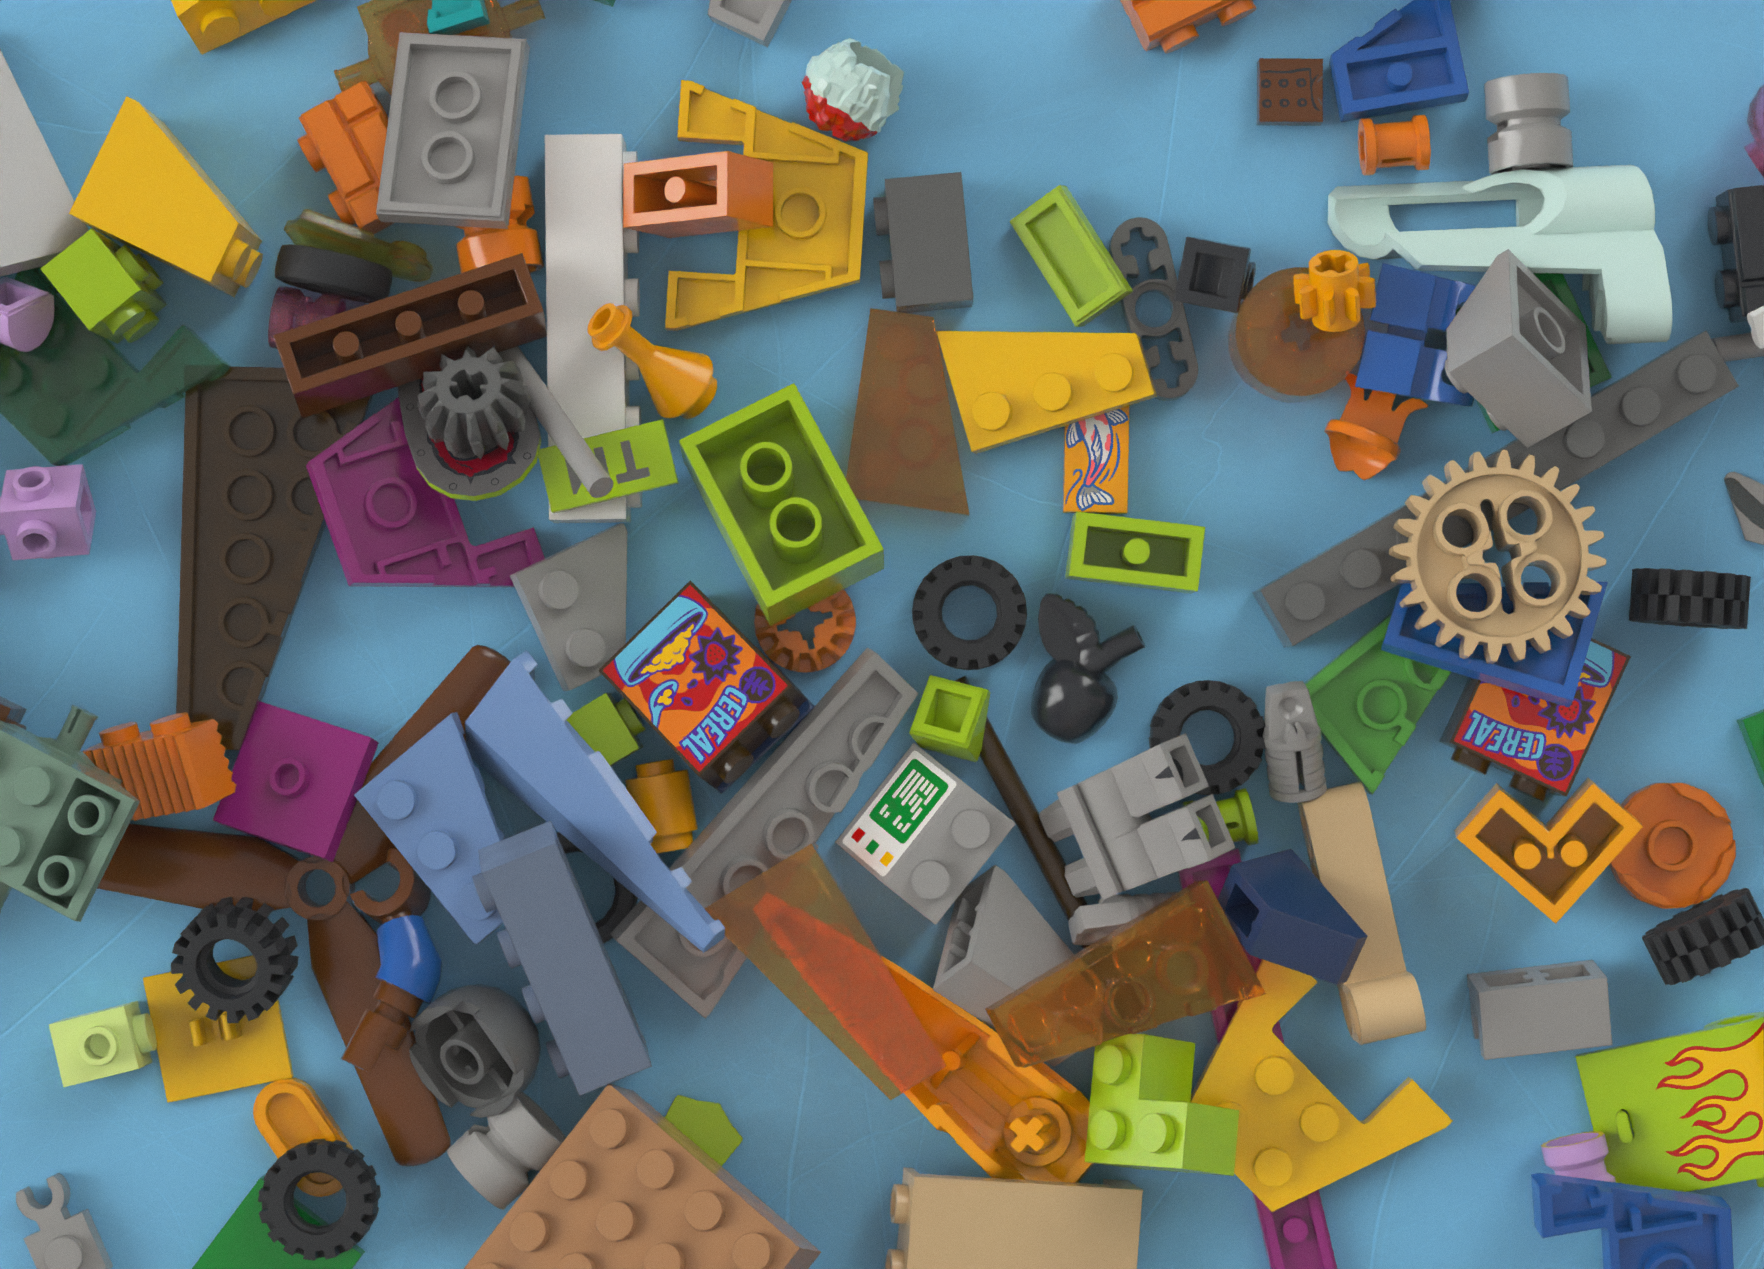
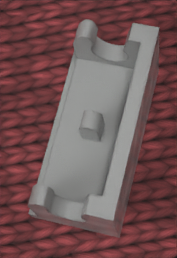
[1467,960,1612,1060]

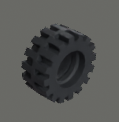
[912,555,1027,670]
[1149,680,1266,795]
[258,1139,381,1261]

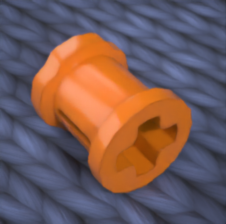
[1358,115,1431,176]

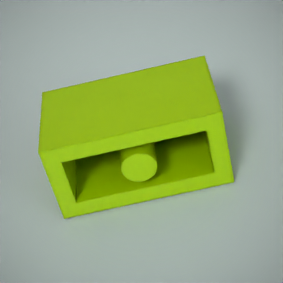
[1065,511,1205,594]

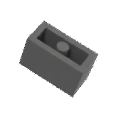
[873,172,973,314]

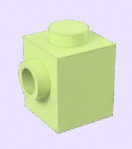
[49,1001,157,1087]

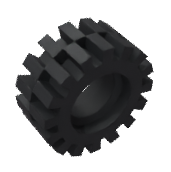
[1629,568,1751,629]
[1642,888,1764,985]
[170,897,299,1023]

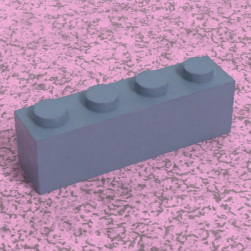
[472,821,652,1096]

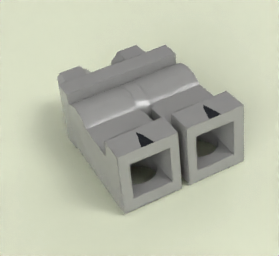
[1039,733,1236,900]

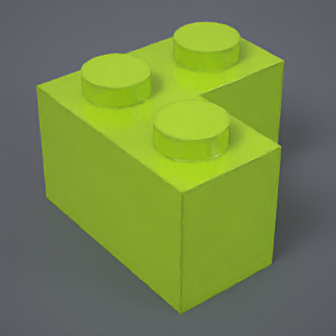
[1085,1033,1239,1176]

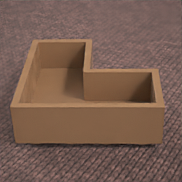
[464,1084,821,1269]

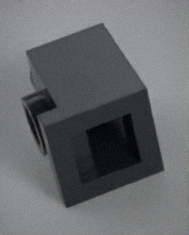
[1174,237,1256,313]

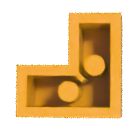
[1454,777,1643,924]

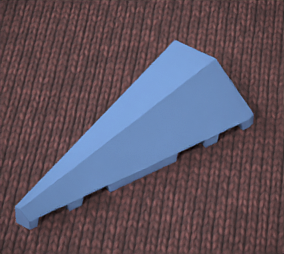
[465,650,725,953]

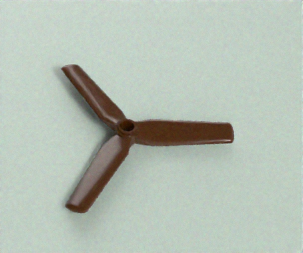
[97,645,511,1167]

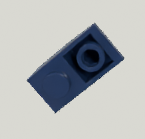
[1213,849,1368,985]

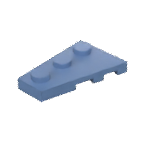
[354,712,505,945]

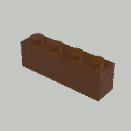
[273,253,547,418]

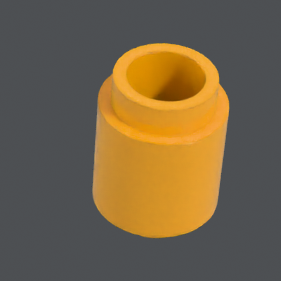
[625,759,698,853]

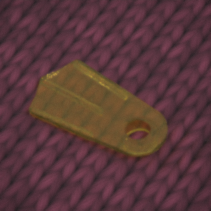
[284,209,433,282]

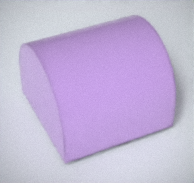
[0,276,54,352]

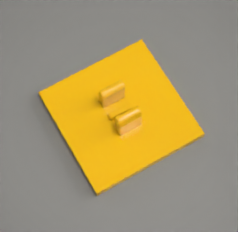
[143,955,294,1103]

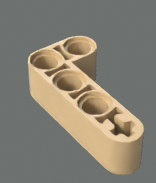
[1297,782,1426,1045]

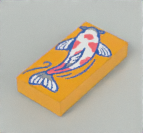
[1063,406,1129,514]

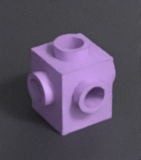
[0,464,96,560]

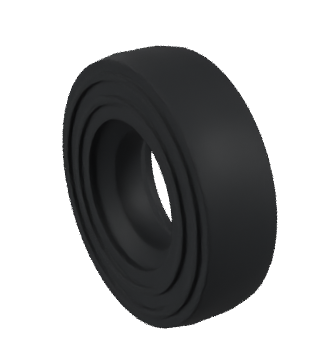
[275,244,392,303]

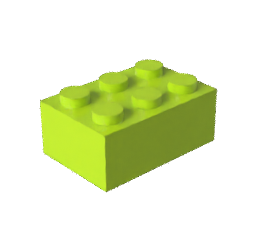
[679,383,884,626]

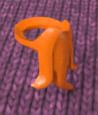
[1324,373,1428,481]

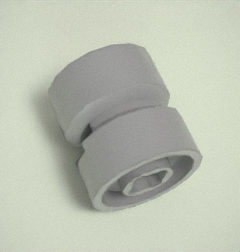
[1484,73,1573,174]
[447,1092,566,1210]

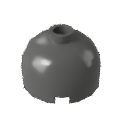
[409,984,541,1118]

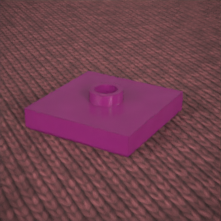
[213,701,379,863]

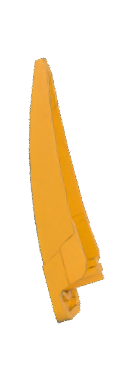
[753,892,1094,1183]

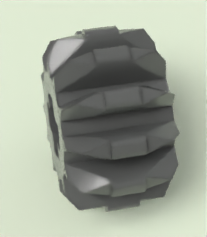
[417,345,531,459]

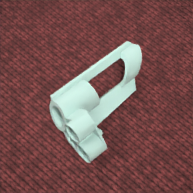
[1328,165,1672,344]

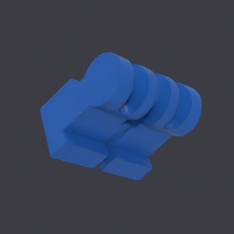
[1355,263,1476,407]

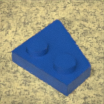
[1329,0,1469,122]

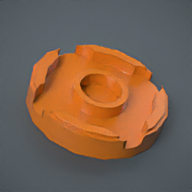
[1609,782,1736,909]

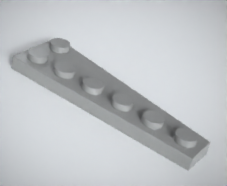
[610,648,918,1019]

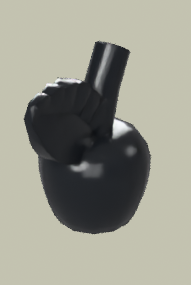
[1031,593,1145,744]

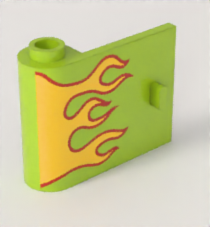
[1575,1012,1764,1192]

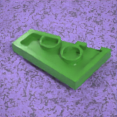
[1305,613,1451,795]

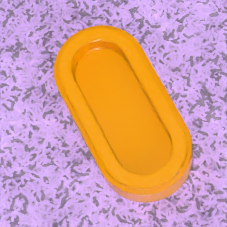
[253,1078,354,1197]

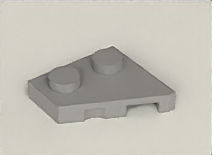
[510,523,628,691]

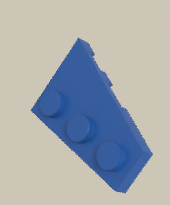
[1381,582,1608,708]

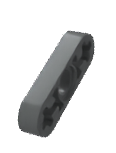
[1109,217,1198,401]

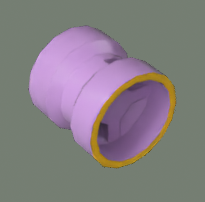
[1541,1131,1616,1183]

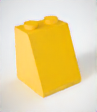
[69,96,263,297]

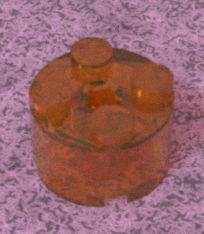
[1228,267,1365,403]

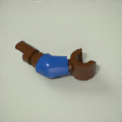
[340,848,442,1073]

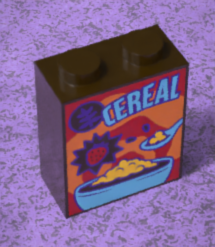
[598,580,807,789]
[1439,638,1631,802]

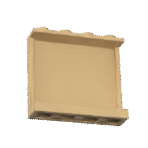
[885,1167,1143,1269]

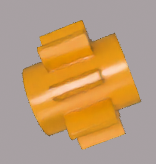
[1293,250,1376,332]

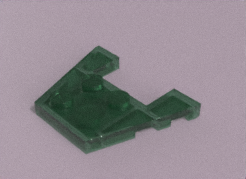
[0,227,230,466]

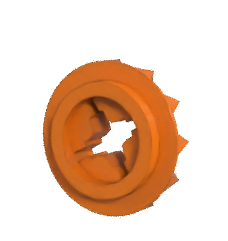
[754,589,856,673]

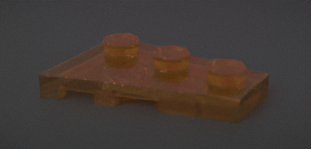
[846,308,970,516]

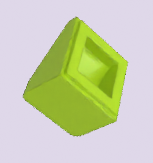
[909,675,991,762]

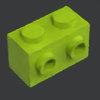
[41,228,167,344]

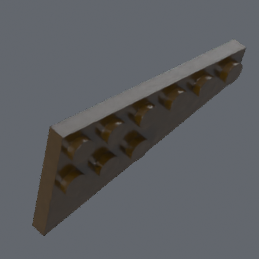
[176,365,373,750]

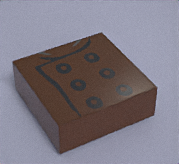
[1257,58,1323,126]

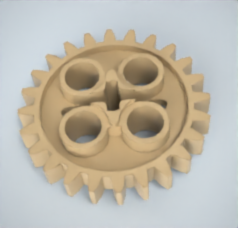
[1389,450,1606,664]

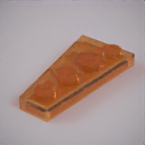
[704,843,947,1100]
[985,880,1266,1068]

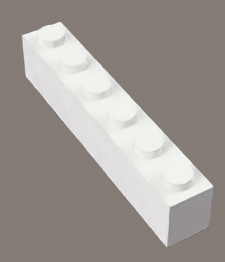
[545,134,642,523]

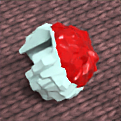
[802,38,904,142]

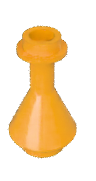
[587,303,717,419]

